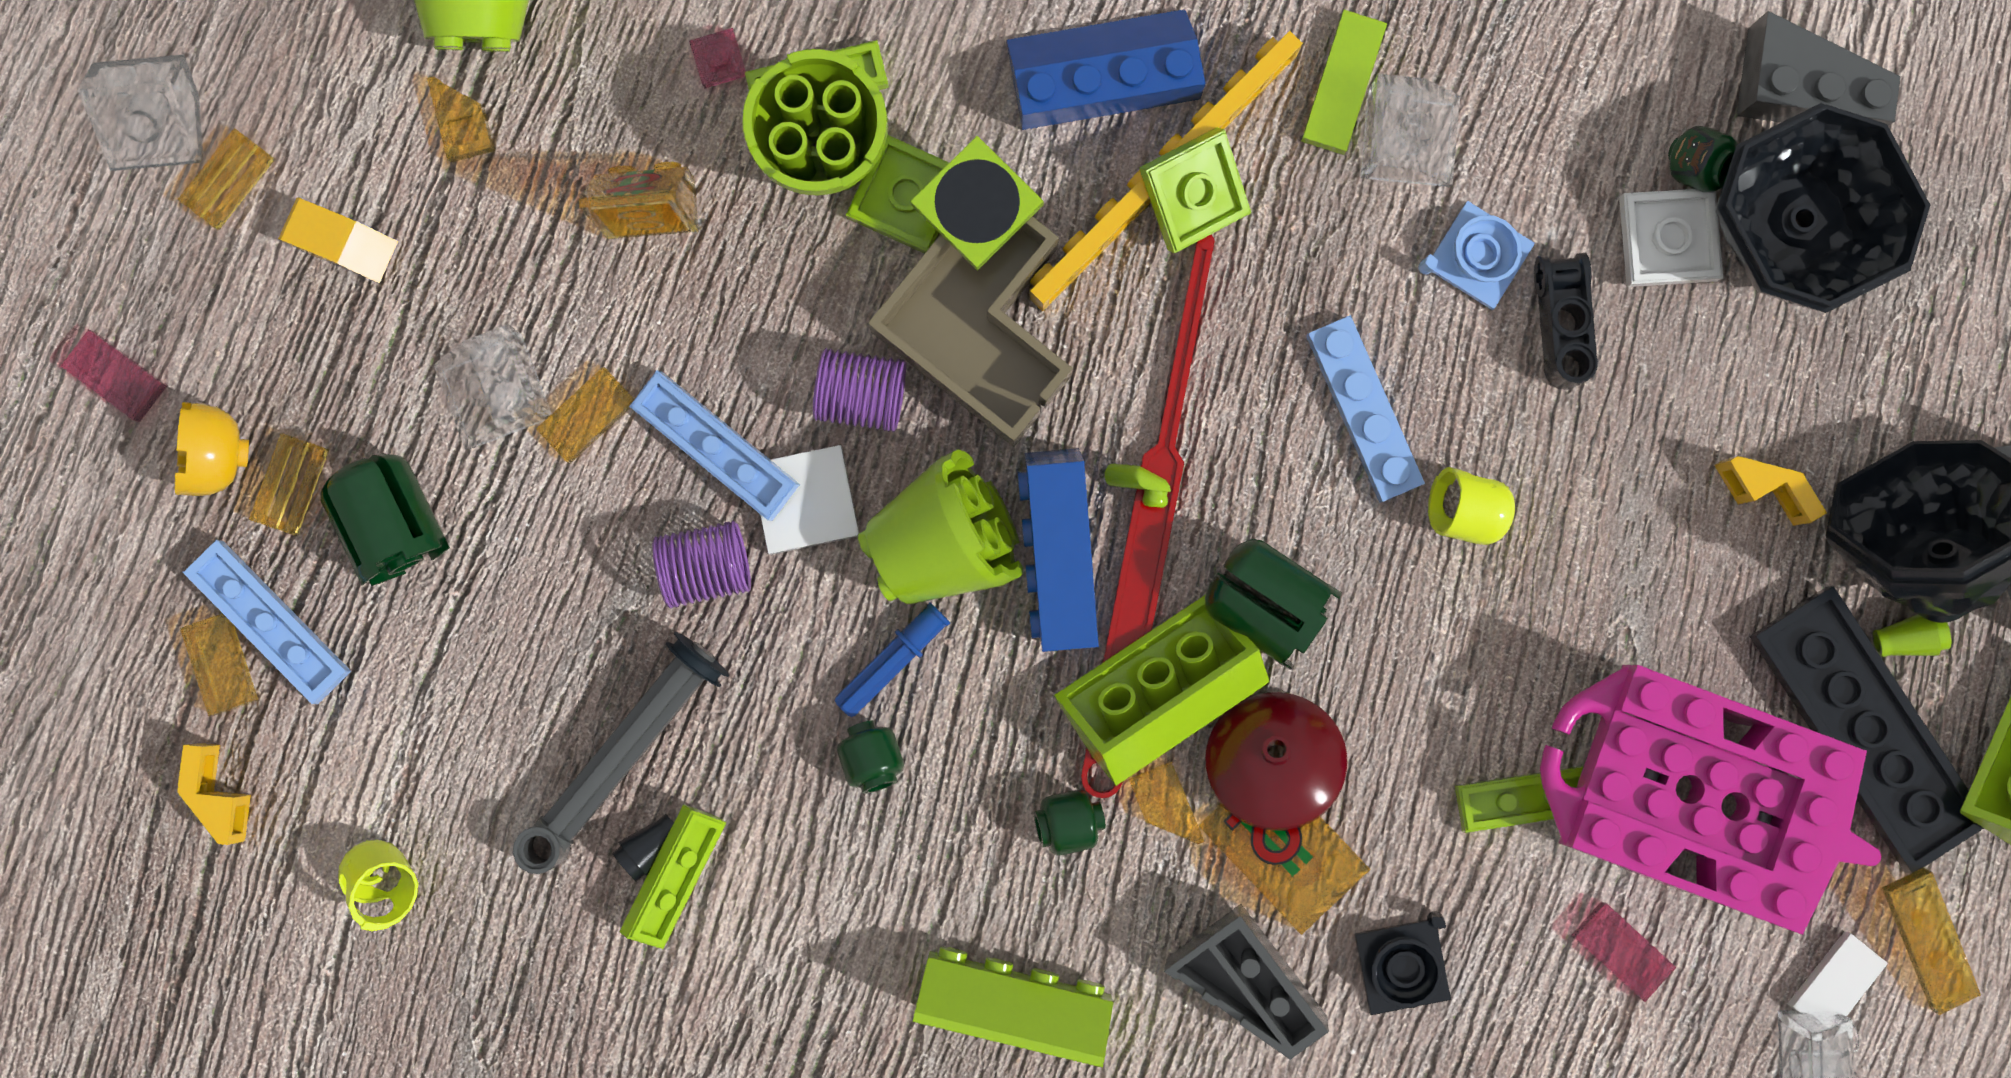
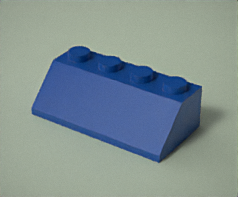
[1006,9,1206,130]

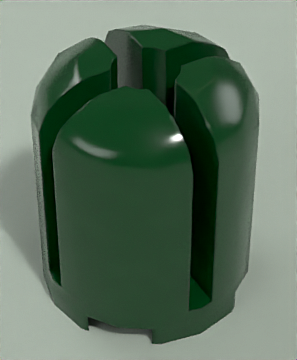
[320,453,450,586]
[1205,539,1342,670]

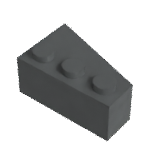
[1736,11,1901,126]
[1164,904,1329,1060]

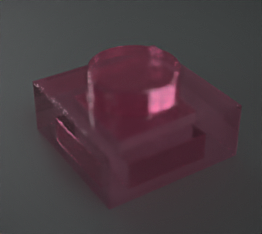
[689,28,746,89]

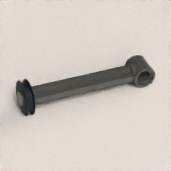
[513,632,729,874]

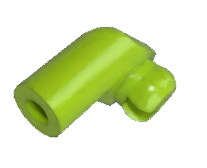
[1105,463,1171,508]

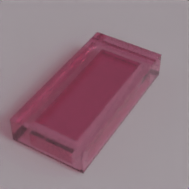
[61,329,168,422]
[1571,901,1676,1002]

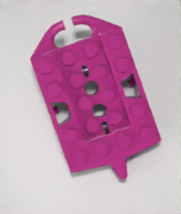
[1540,665,1882,935]

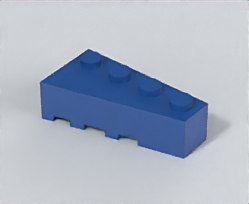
[1018,448,1099,652]

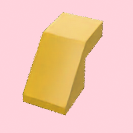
[278,197,398,283]
[1714,456,1827,526]
[177,743,251,845]

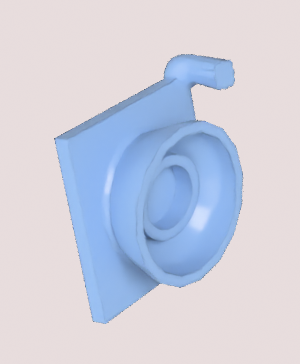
[1418,201,1535,310]

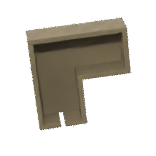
[868,216,1073,447]

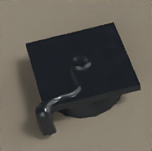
[1354,911,1451,1015]

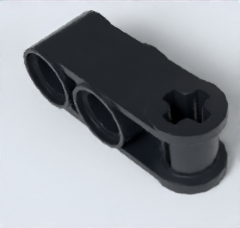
[1534,253,1598,390]

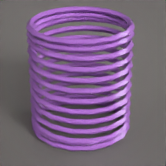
[813,347,906,432]
[652,520,751,609]

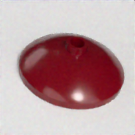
[1205,692,1347,831]

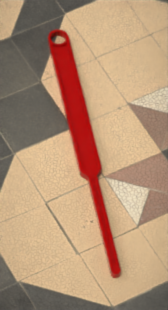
[1081,235,1214,798]

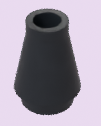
[612,814,674,882]

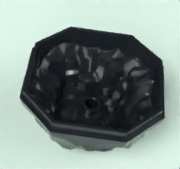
[1715,103,1931,313]
[1825,440,2011,623]

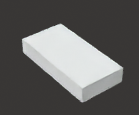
[1787,931,1888,1037]

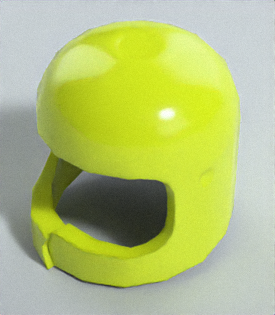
[1428,467,1515,545]
[338,840,418,931]

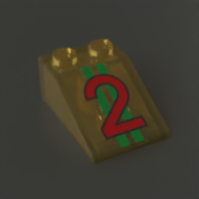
[579,162,699,239]
[1198,804,1371,935]

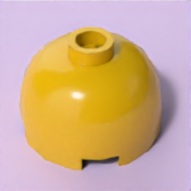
[175,402,249,496]

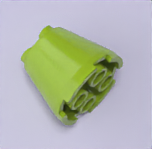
[414,0,529,52]
[743,49,888,196]
[858,450,1024,604]

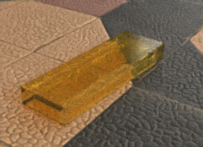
[1881,867,1981,1015]

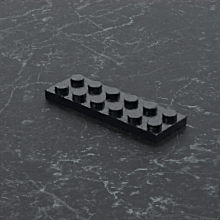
[1749,586,1984,874]

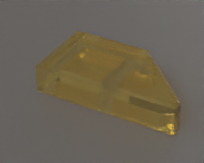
[427,76,495,162]
[1128,761,1205,844]

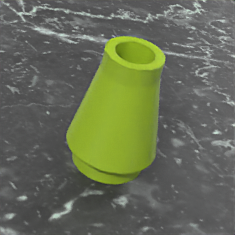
[1873,614,1952,657]

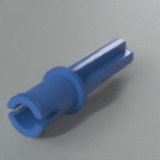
[835,602,950,717]

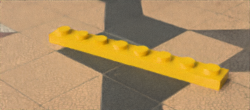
[1030,31,1303,312]

